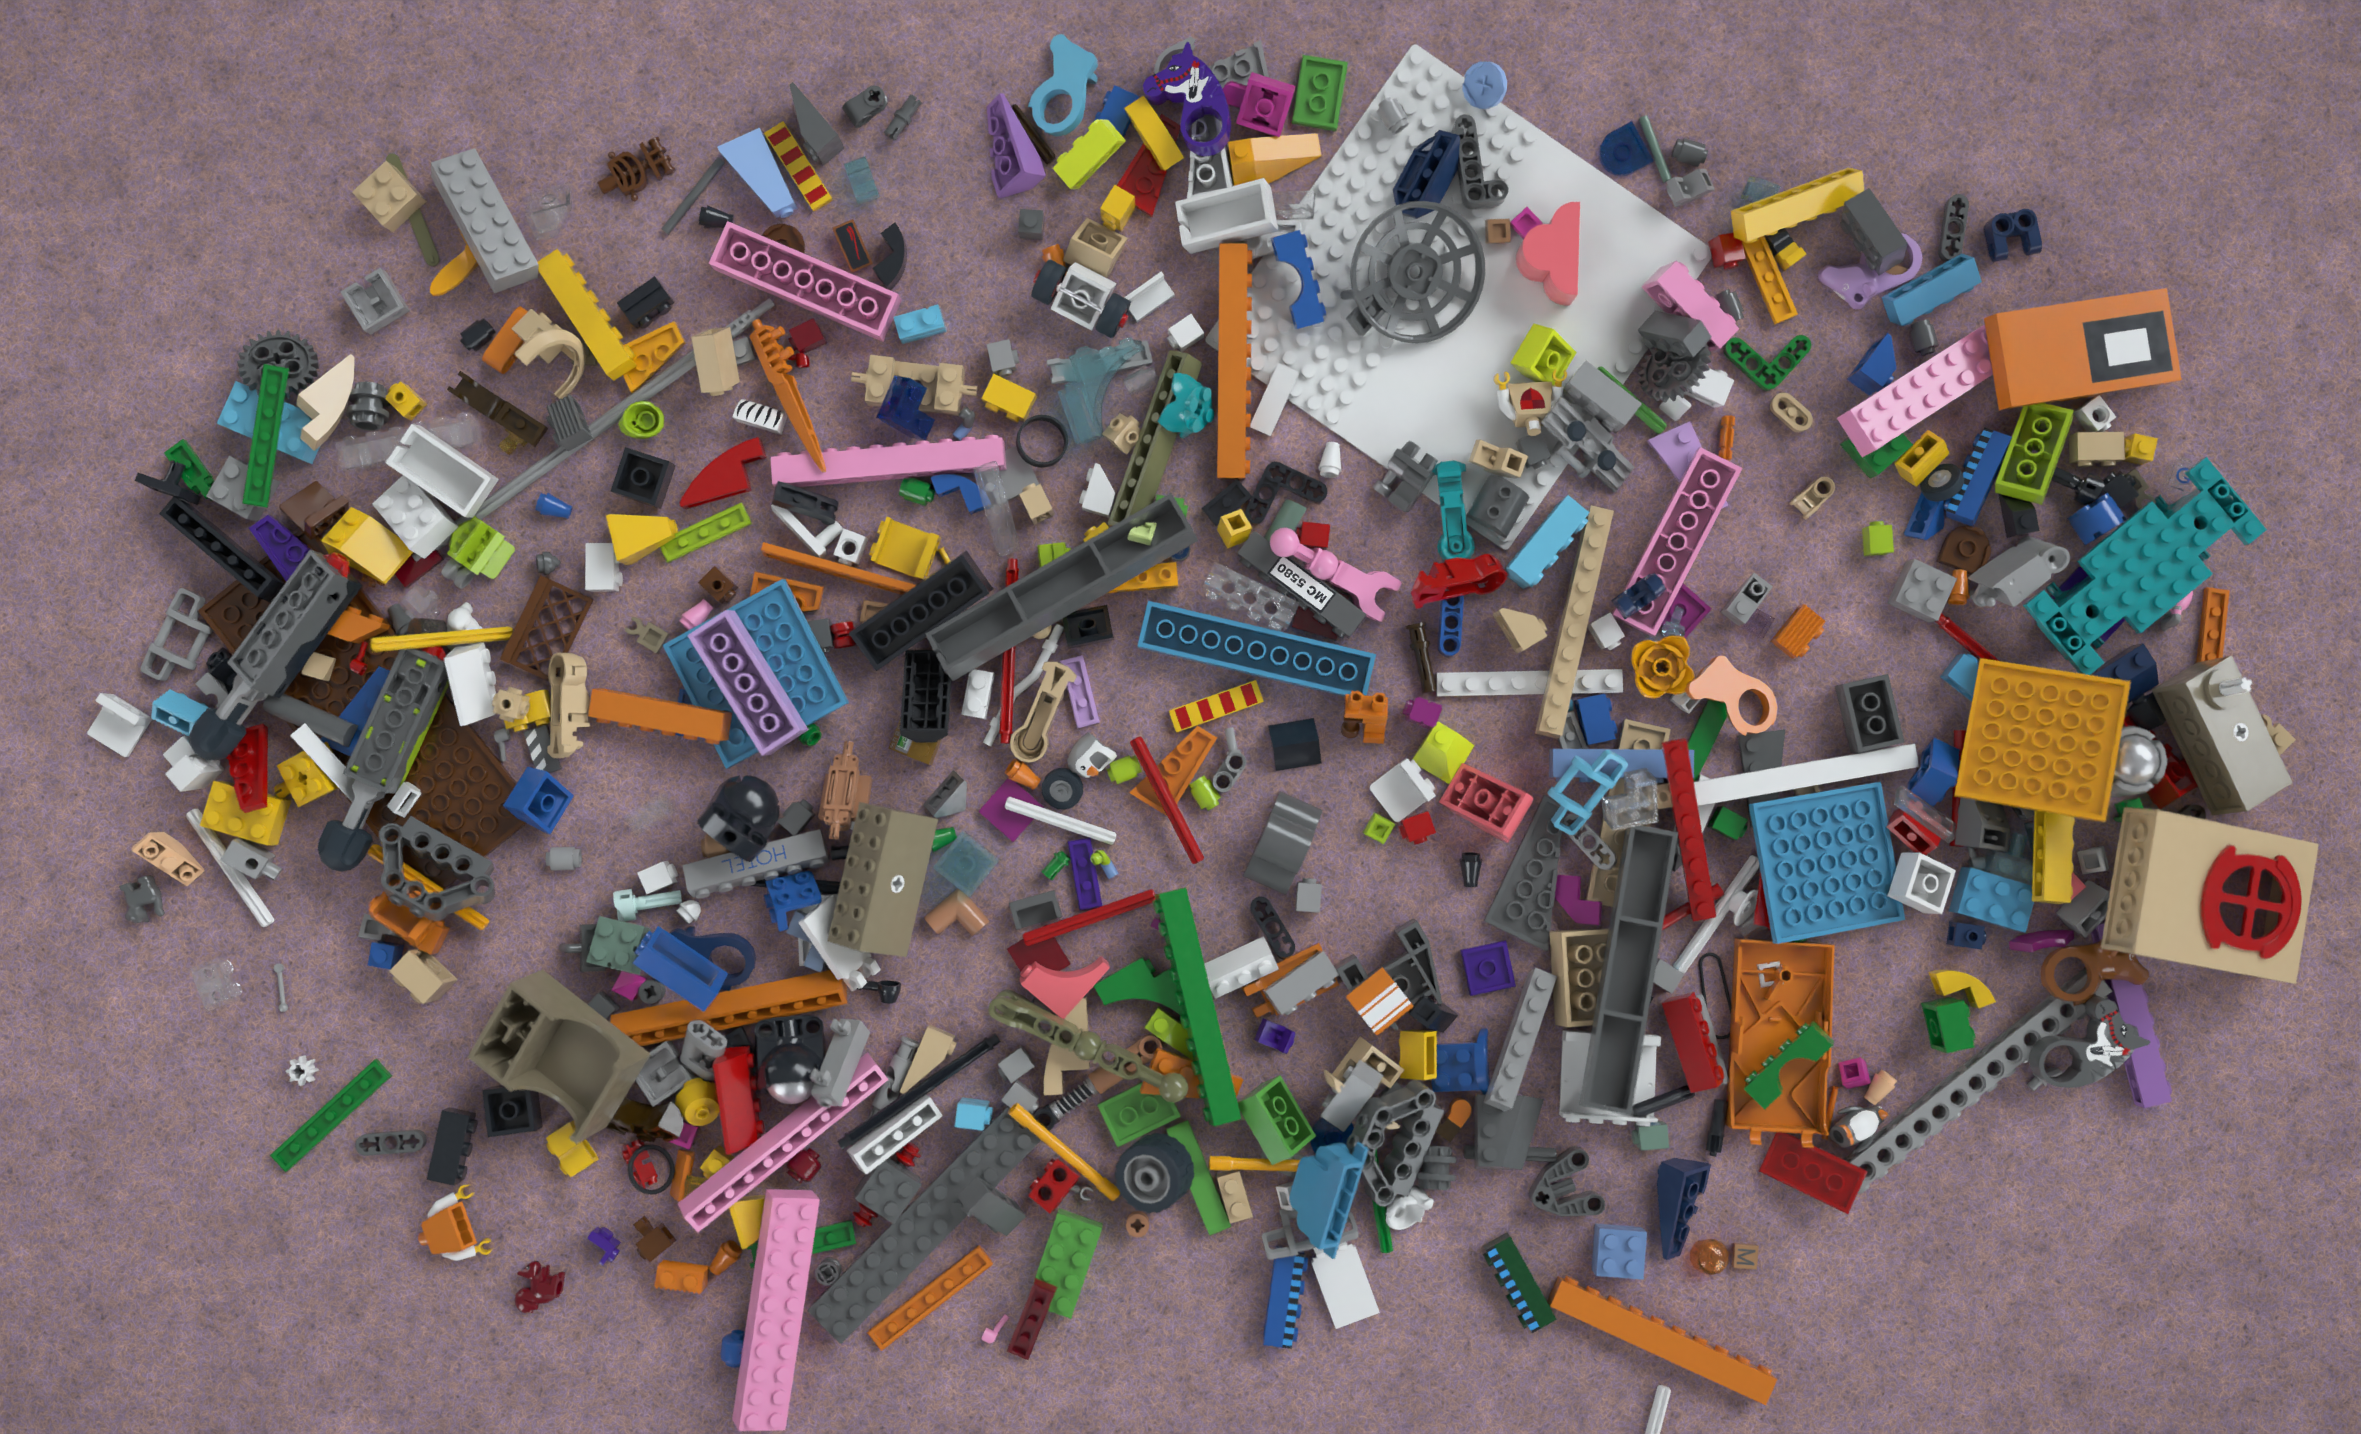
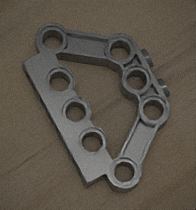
[379,816,495,921]
[1347,1080,1444,1206]

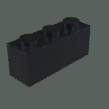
[426,1107,478,1186]

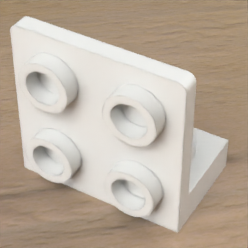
[87,693,152,757]

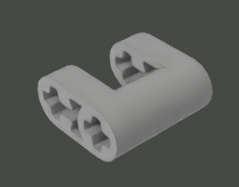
[680,1020,727,1080]

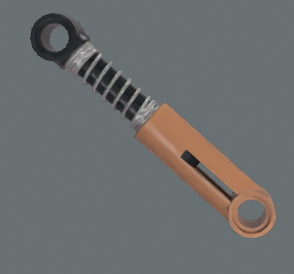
[1033,1034,1162,1131]

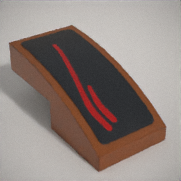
[832,219,873,273]

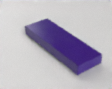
[1068,838,1102,910]

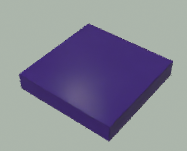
[1460,940,1516,996]

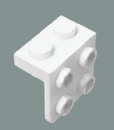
[1370,758,1436,822]

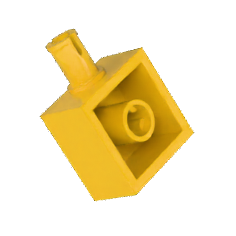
[274,742,339,807]

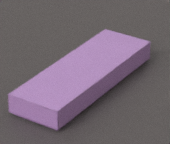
[1060,655,1100,729]

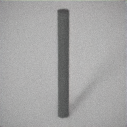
[661,157,725,235]

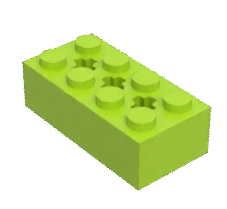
[1995,403,2074,505]

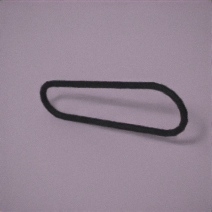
[1699,952,1731,1039]

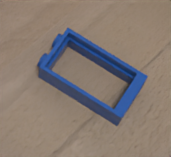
[633,926,728,1012]

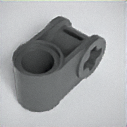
[842,86,888,128]

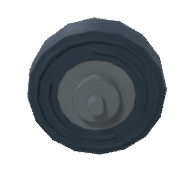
[1041,768,1083,810]

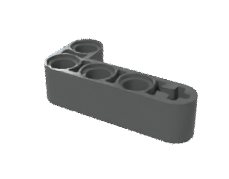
[1452,114,1509,209]

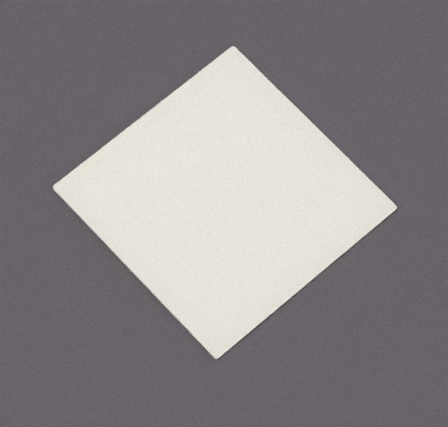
[1205,44,1712,550]

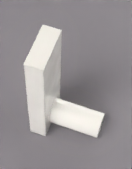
[771,505,843,559]

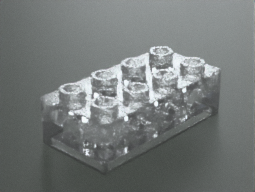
[1202,562,1299,632]

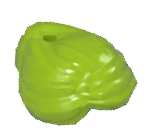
[618,401,664,439]

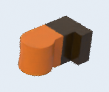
[1435,1097,1471,1143]

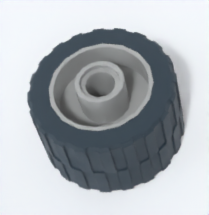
[1115,1133,1194,1213]

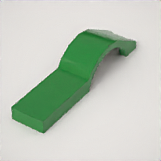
[747,1220,856,1268]

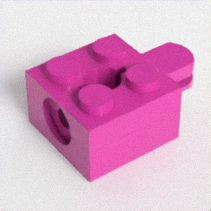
[1223,72,1296,137]

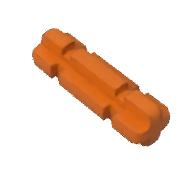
[1718,415,1735,461]

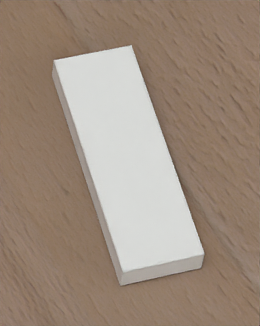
[1251,363,1300,436]

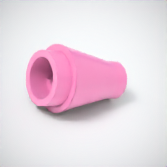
[679,599,714,631]

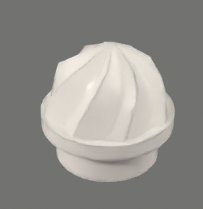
[676,900,701,924]

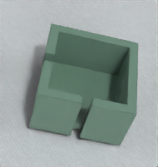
[586,916,652,975]

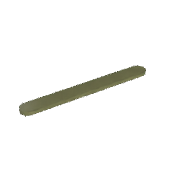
[386,153,440,266]

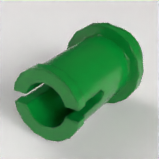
[1041,850,1070,881]

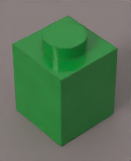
[1707,806,1748,840]

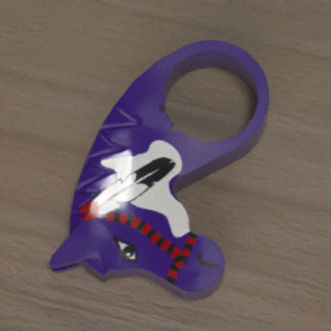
[1143,42,1231,156]

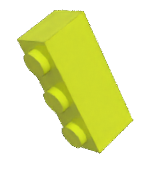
[1053,119,1126,189]

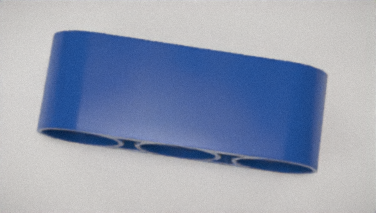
[1437,595,1464,657]

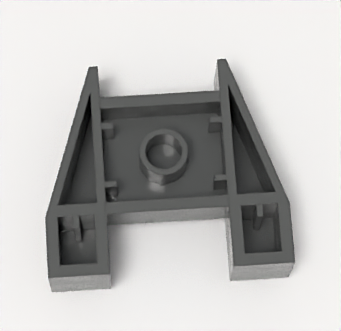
[1334,918,1442,1030]

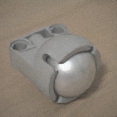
[2110,726,2167,797]

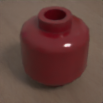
[786,1147,822,1184]

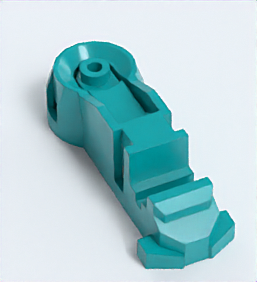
[1432,460,1475,561]

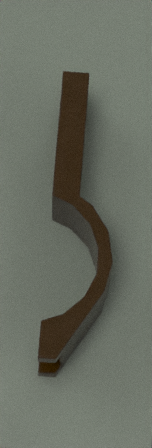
[447,371,548,447]

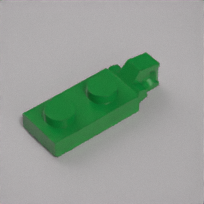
[164,439,215,501]

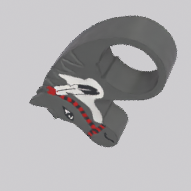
[2029,996,2151,1088]

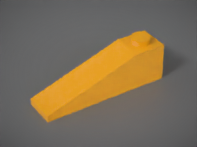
[1227,133,1322,186]

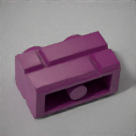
[1402,697,1442,729]

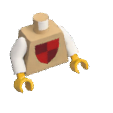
[1493,369,1567,436]

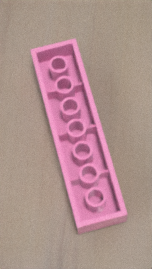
[709,221,902,342]
[1837,324,1993,457]
[1611,447,1742,637]

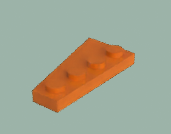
[1129,726,1217,817]
[1139,1048,1243,1099]

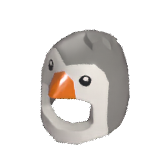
[1067,732,1117,778]

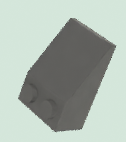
[789,82,844,165]

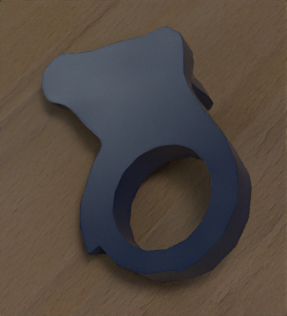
[670,926,757,991]

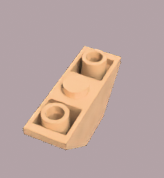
[131,832,205,886]

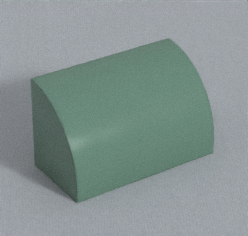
[1264,499,1307,542]

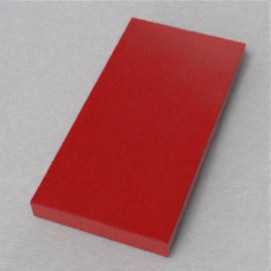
[1759,1132,1868,1214]

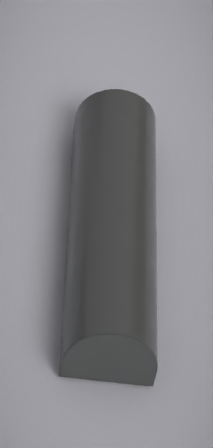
[263,693,358,747]

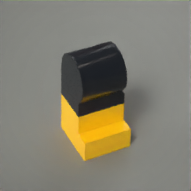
[1764,228,1806,271]

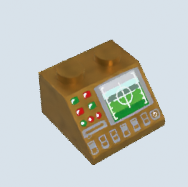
[888,720,942,765]

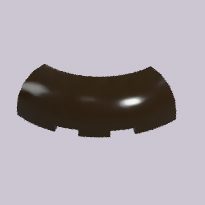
[606,1097,684,1142]

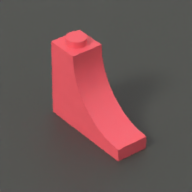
[1020,956,1110,1019]

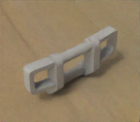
[141,588,213,681]
[1262,1209,1359,1260]

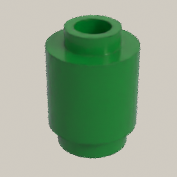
[899,478,935,506]

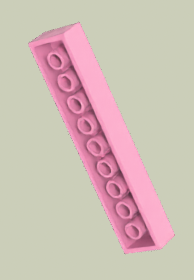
[732,1189,820,1431]

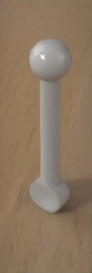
[274,963,288,1012]

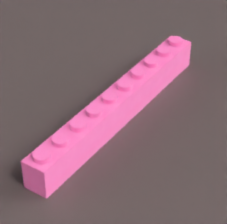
[771,435,1007,487]
[678,1052,889,1232]

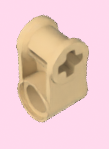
[1789,477,1835,520]

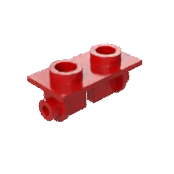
[622,1139,658,1188]

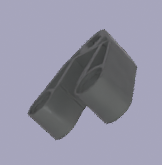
[1528,1146,1605,1216]

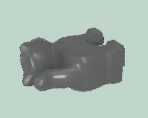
[119,875,165,923]

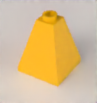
[606,514,678,566]
[729,1195,765,1249]

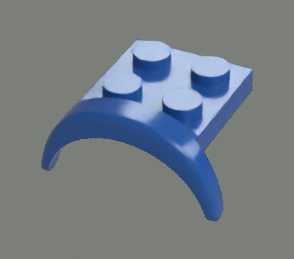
[1431,1028,1491,1095]

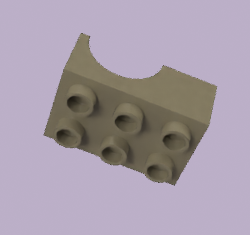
[468,969,651,1144]

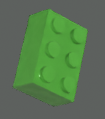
[1238,1075,1316,1165]

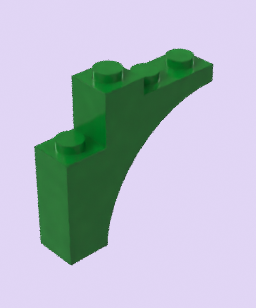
[1094,956,1183,1016]

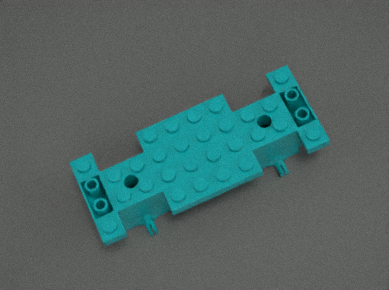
[2023,457,2267,675]

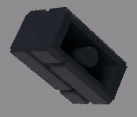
[617,276,675,329]

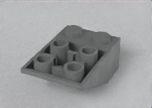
[1955,797,2010,852]

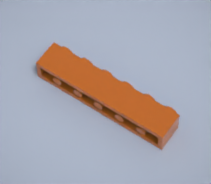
[588,688,733,744]

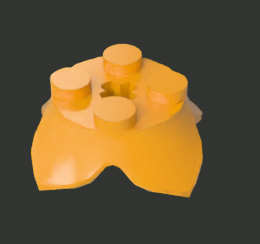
[1631,635,1695,699]

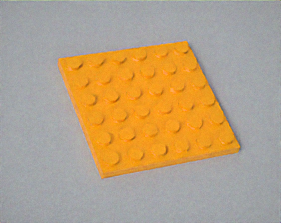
[1955,658,2131,823]

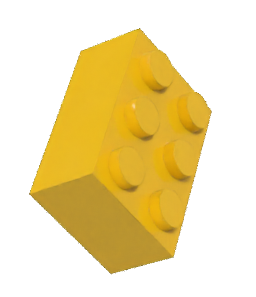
[200,781,291,845]

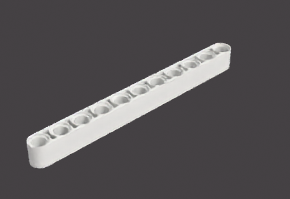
[1694,744,1919,806]

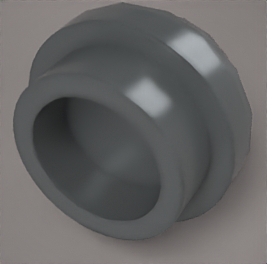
[536,551,561,575]

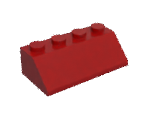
[713,1046,765,1155]

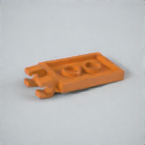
[1241,943,1339,1018]

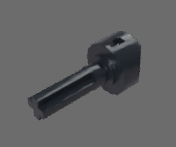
[2051,467,2105,505]

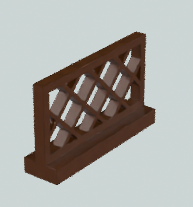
[500,575,594,681]

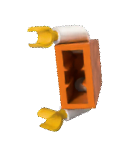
[418,1184,493,1261]

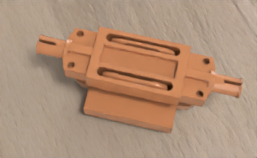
[818,741,873,840]

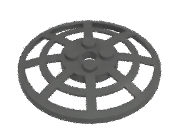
[1350,201,1485,343]

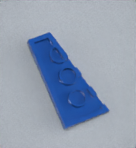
[320,666,390,756]

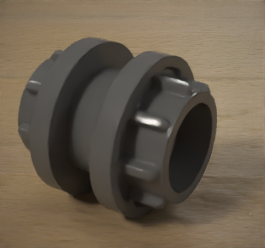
[346,381,390,431]
[1416,1146,1457,1190]

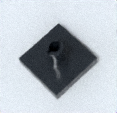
[135,460,201,505]

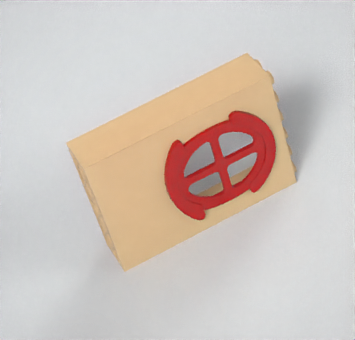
[2101,807,2319,984]

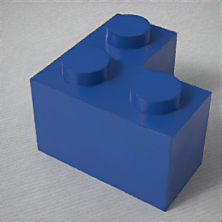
[1906,737,1961,809]

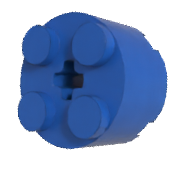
[2067,493,2127,545]

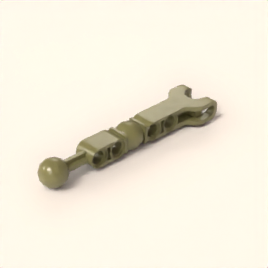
[988,989,1188,1103]

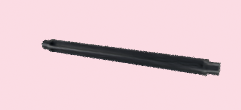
[837,1034,1001,1150]

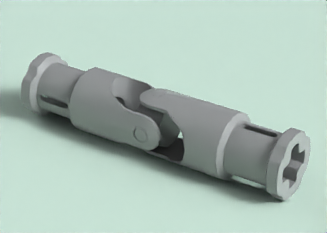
[865,1036,920,1121]

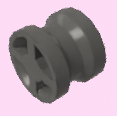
[638,979,666,1004]

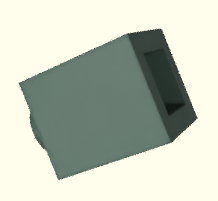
[1632,1121,1669,1151]

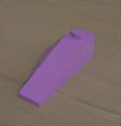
[987,93,1046,198]

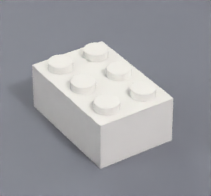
[372,475,458,559]

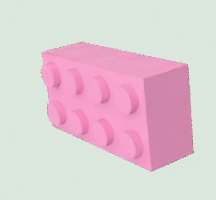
[1641,261,1739,351]

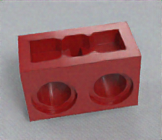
[1028,1157,1082,1214]

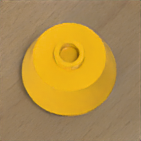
[675,1078,719,1126]

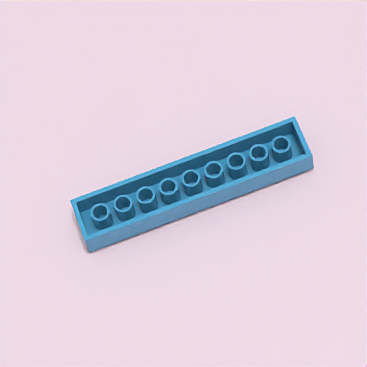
[1137,601,1376,697]

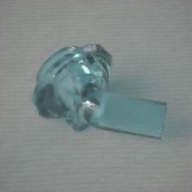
[1661,607,1685,637]

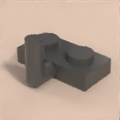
[1340,289,1393,336]
[559,924,606,972]

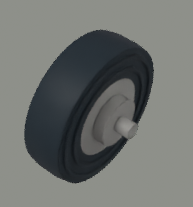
[1920,464,1964,502]

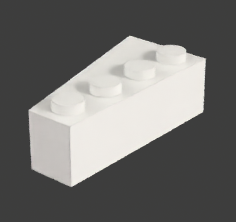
[1187,115,1233,198]

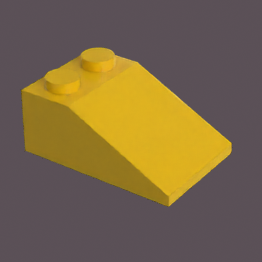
[321,507,413,584]

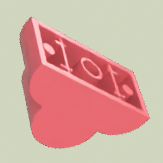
[1516,202,1580,306]
[1439,763,1534,843]

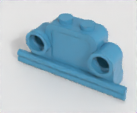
[1289,1142,1368,1259]

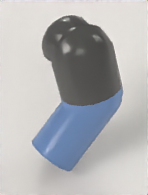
[952,407,975,441]

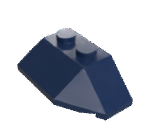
[1393,130,1460,219]

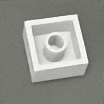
[1888,852,1956,914]

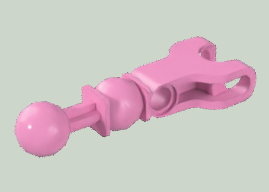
[1270,528,1401,622]

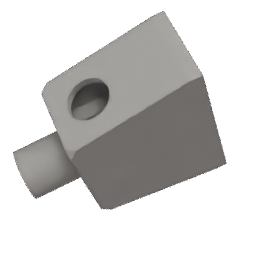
[220,838,282,881]

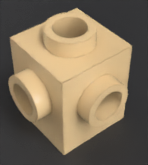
[1102,413,1141,455]
[492,687,530,722]

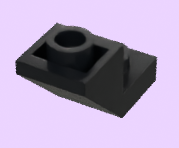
[206,647,237,694]
[1409,994,1458,1033]

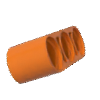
[482,306,528,374]

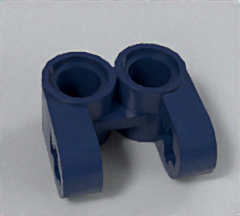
[1984,209,2042,262]
[1611,573,1666,620]

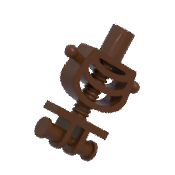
[597,137,676,202]

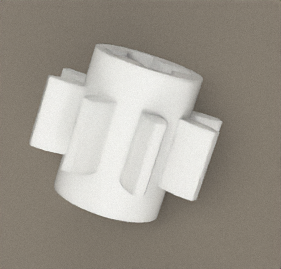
[286,1055,319,1086]

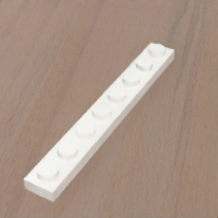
[1436,669,1623,696]

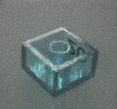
[933,831,1001,897]

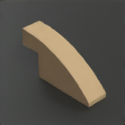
[296,354,355,451]
[1044,997,1090,1095]

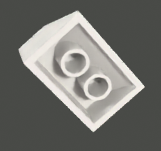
[444,642,496,726]

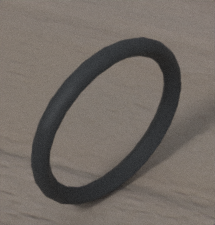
[628,1145,675,1195]

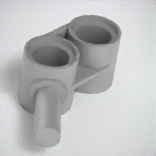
[1212,727,1246,792]

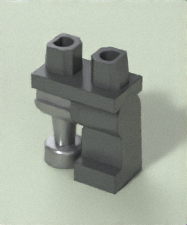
[1373,441,1438,512]

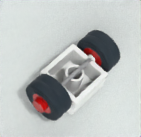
[1031,259,1131,338]

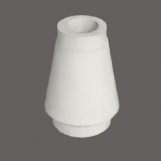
[1318,442,1341,478]

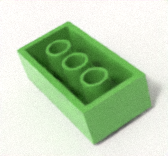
[1033,1208,1103,1319]

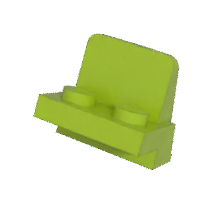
[447,516,515,579]

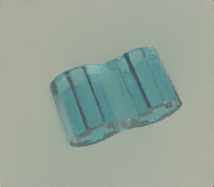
[844,156,880,205]

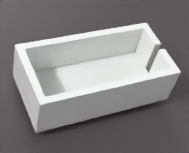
[1175,178,1278,254]
[386,424,499,518]

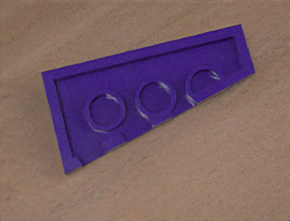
[249,515,310,582]

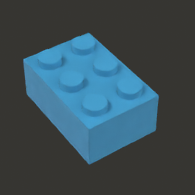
[1949,867,2034,933]

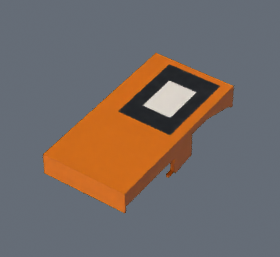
[1984,288,2182,410]

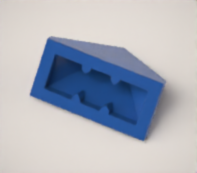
[1904,492,1944,541]

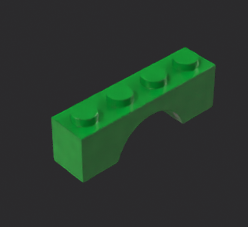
[1744,1021,1834,1110]

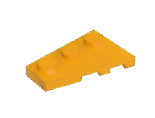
[623,321,686,393]

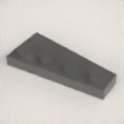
[1738,729,1785,828]

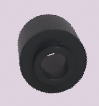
[460,318,496,351]

